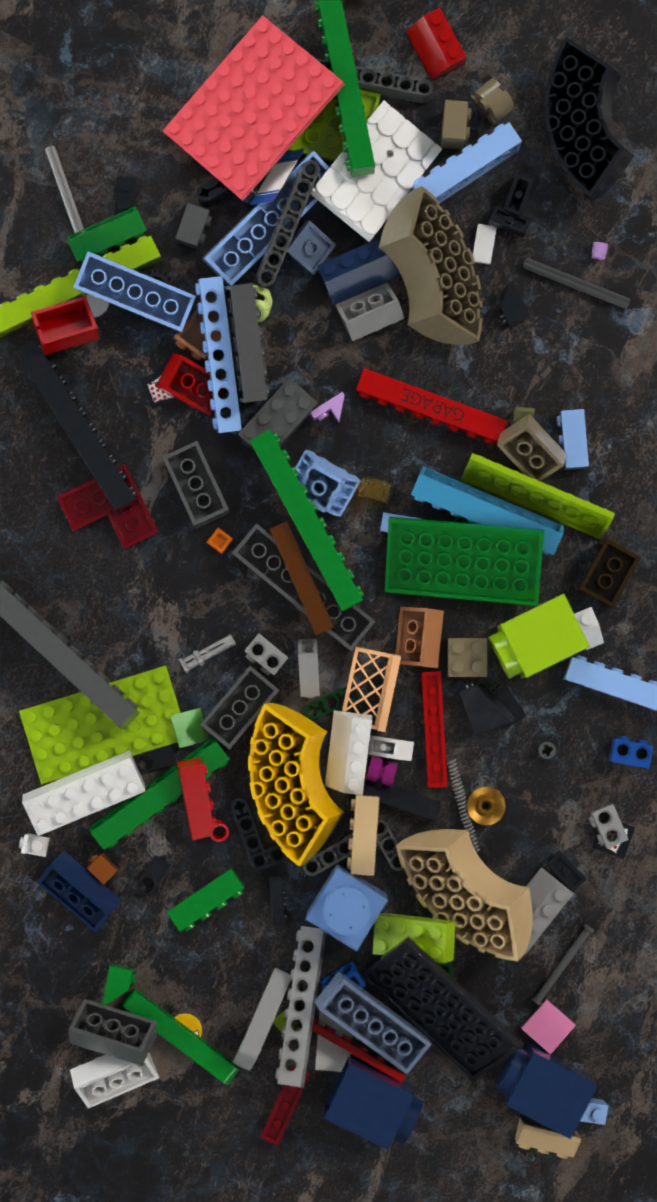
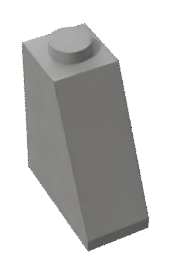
[298,639,320,698]

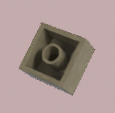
[441,100,471,150]
[447,638,487,677]

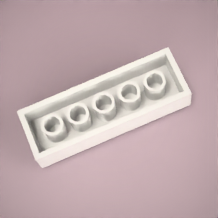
[22,750,145,836]

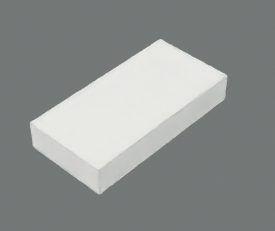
[473,224,497,265]

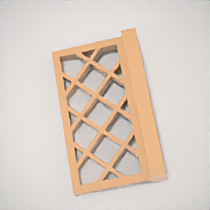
[342,646,401,732]

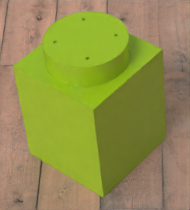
[489,594,590,679]

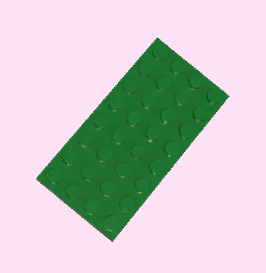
[385,517,544,606]

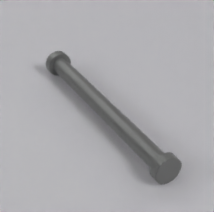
[531,924,595,1006]

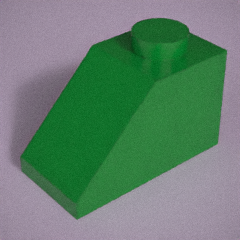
[102,964,137,1005]

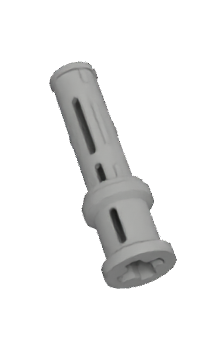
[179,634,236,674]

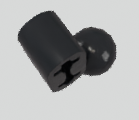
[196,178,259,207]

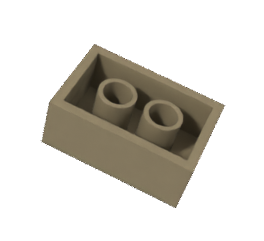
[497,414,566,481]

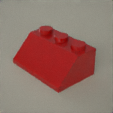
[406,8,467,81]

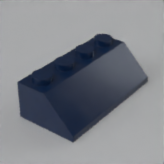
[317,237,401,305]
[37,850,122,932]

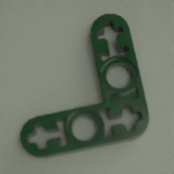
[305,687,373,736]

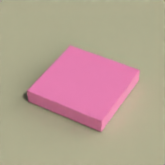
[521,999,576,1055]

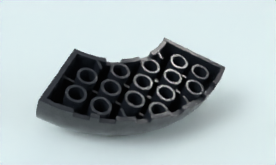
[545,37,634,199]

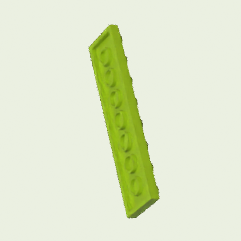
[460,453,615,540]

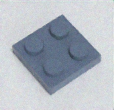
[286,220,336,275]

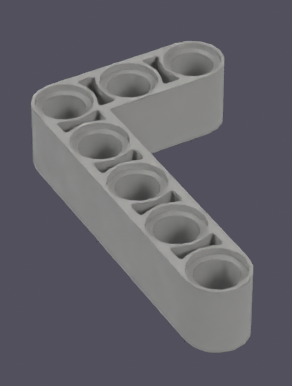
[232,968,291,1071]

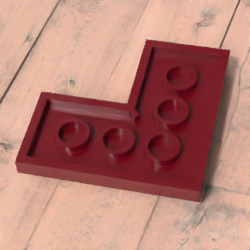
[57,464,159,549]

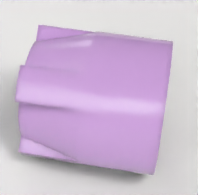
[592,242,608,260]

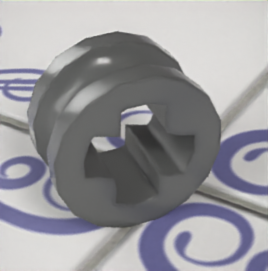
[538,742,556,759]

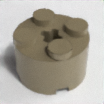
[470,78,514,125]

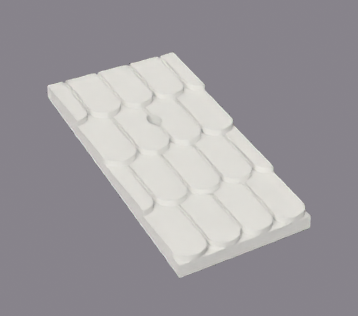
[311,101,442,242]

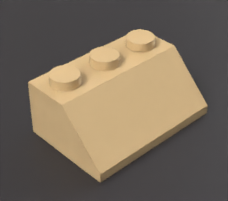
[515,1117,581,1159]

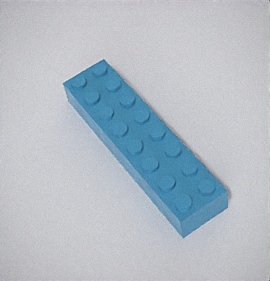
[411,466,564,555]

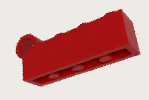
[177,757,229,842]

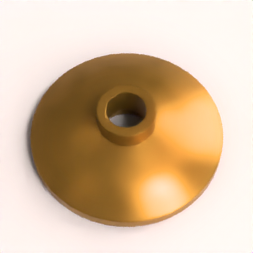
[467,787,506,825]

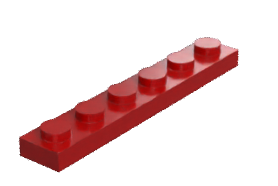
[421,671,447,788]
[300,1017,405,1083]

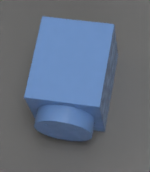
[306,863,388,951]

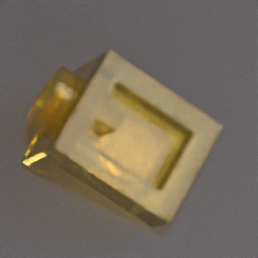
[359,478,391,503]

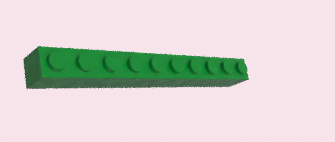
[314,0,375,177]
[250,430,364,612]

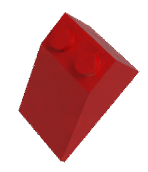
[156,353,224,416]

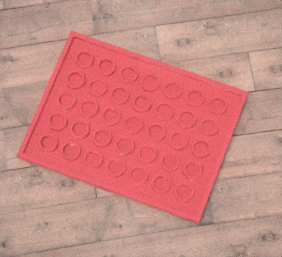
[163,15,345,201]

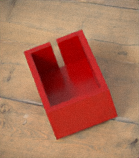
[31,296,99,355]

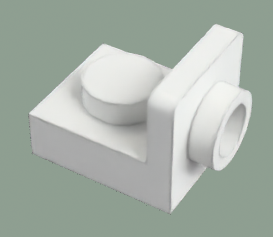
[19,833,50,857]

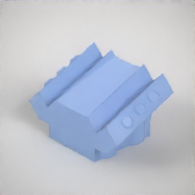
[295,450,361,517]

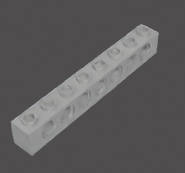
[275,926,326,1088]

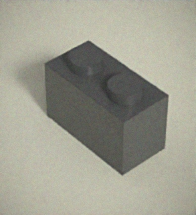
[175,203,212,250]

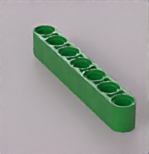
[122,988,240,1085]

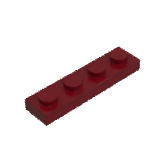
[260,1065,310,1146]

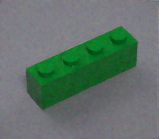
[66,206,147,262]
[167,868,245,932]

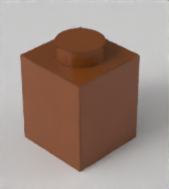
[87,853,119,885]

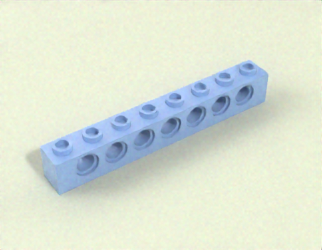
[195,276,242,433]

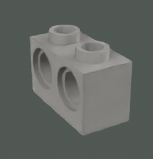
[244,634,289,676]
[589,803,629,849]

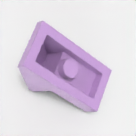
[310,392,345,423]

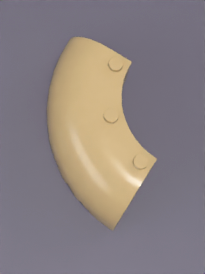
[396,829,533,961]

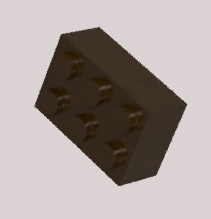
[577,538,641,608]

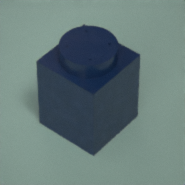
[495,1043,598,1139]
[324,1054,423,1150]

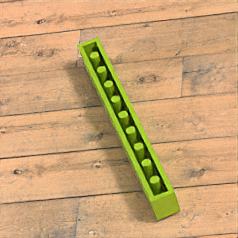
[0,236,162,338]

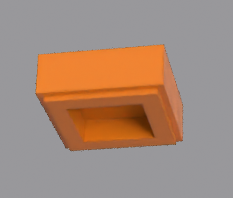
[207,527,233,554]

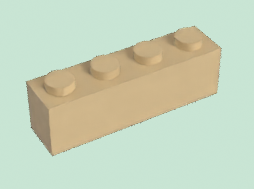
[347,795,379,876]

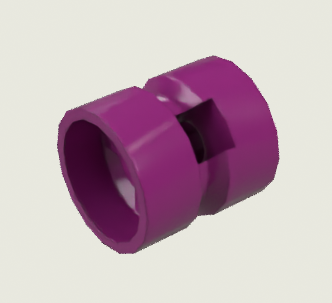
[365,755,398,786]

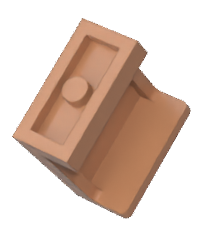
[174,301,220,362]

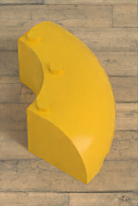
[248,703,344,867]

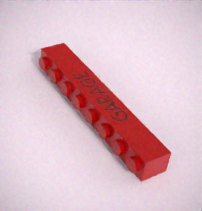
[356,368,508,446]

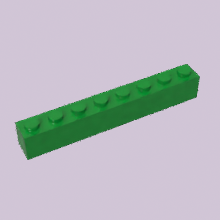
[89,737,230,850]

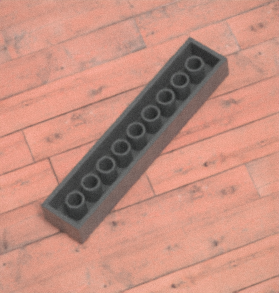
[0,580,140,730]

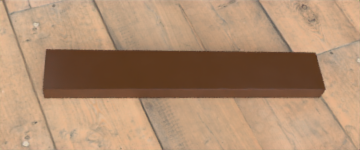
[270,521,334,635]

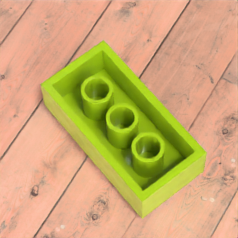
[373,913,456,963]

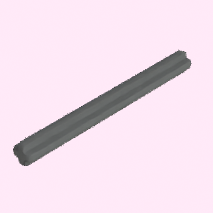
[523,258,630,309]

